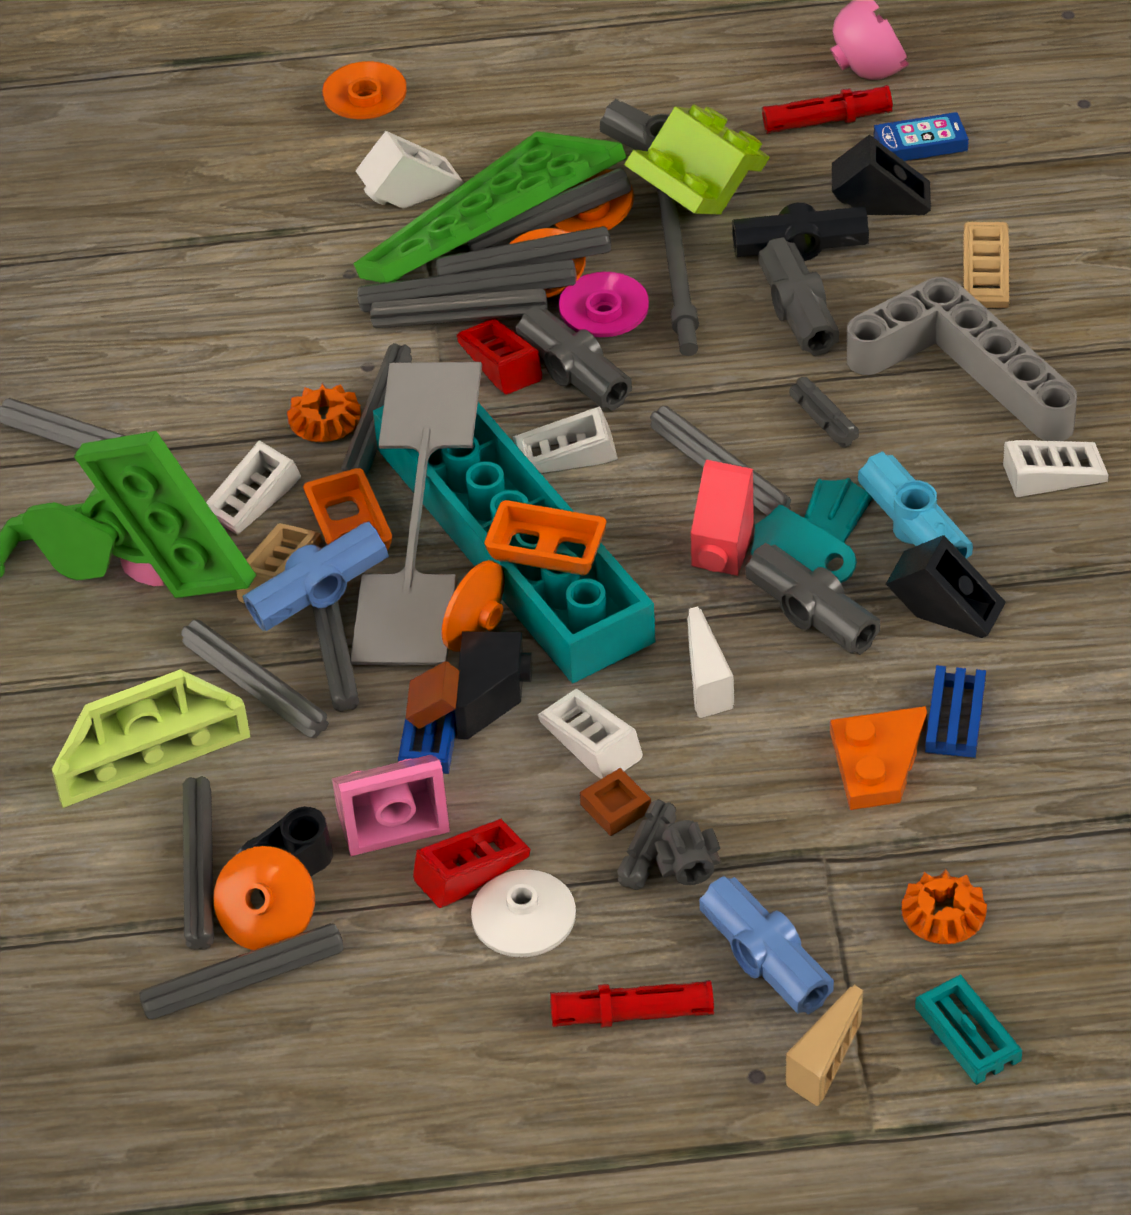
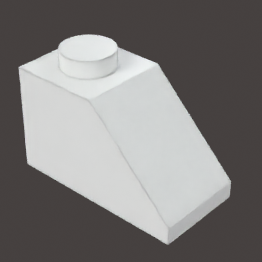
[356,131,464,209]

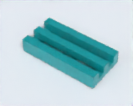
[915,974,1022,1085]

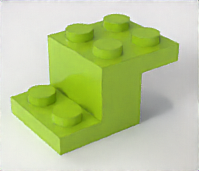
[624,105,770,215]

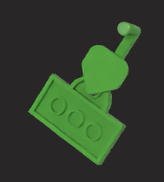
[0,431,256,598]

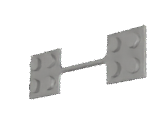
[351,362,482,665]

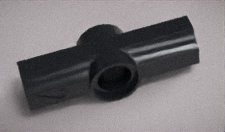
[732,202,869,261]

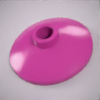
[559,272,649,337]

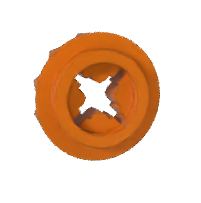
[287,382,361,442]
[902,869,987,944]

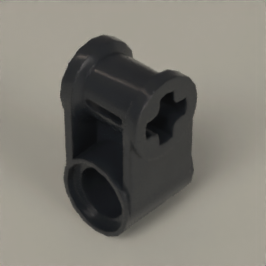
[236,806,333,901]

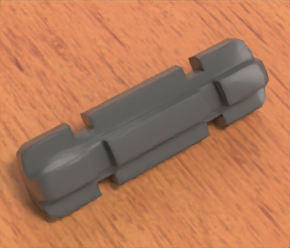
[789,377,859,448]
[617,799,676,890]

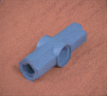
[242,521,389,631]
[699,876,834,1015]

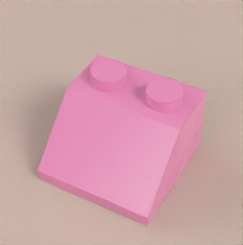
[332,755,450,856]

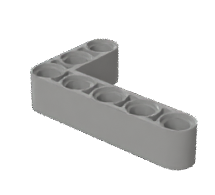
[847,277,1077,441]

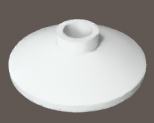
[471,869,576,957]

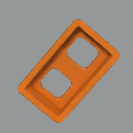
[303,468,392,551]
[484,500,607,576]

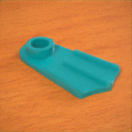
[804,478,873,543]
[751,505,857,583]

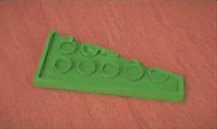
[354,131,627,283]

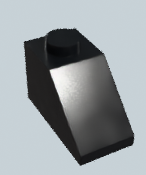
[832,134,931,215]
[886,535,1006,638]
[455,631,532,740]

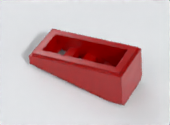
[456,319,542,395]
[413,819,531,908]

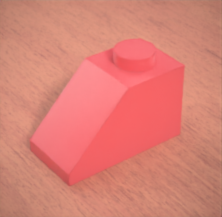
[691,460,754,576]

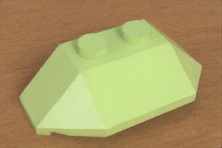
[52,669,250,808]

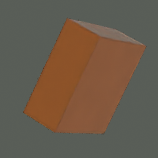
[405,661,460,729]
[580,768,651,836]

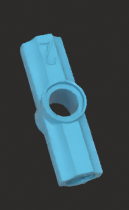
[858,451,973,559]

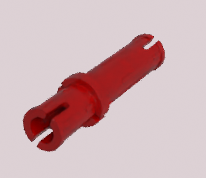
[762,85,893,134]
[550,980,714,1028]

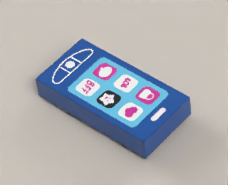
[874,112,969,161]

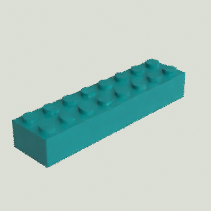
[373,402,656,684]

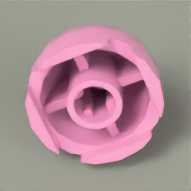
[830,0,909,80]

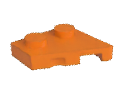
[830,706,927,810]

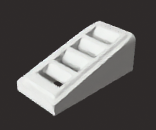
[513,406,618,473]
[206,440,301,535]
[1003,440,1108,498]
[687,606,734,718]
[538,689,643,779]

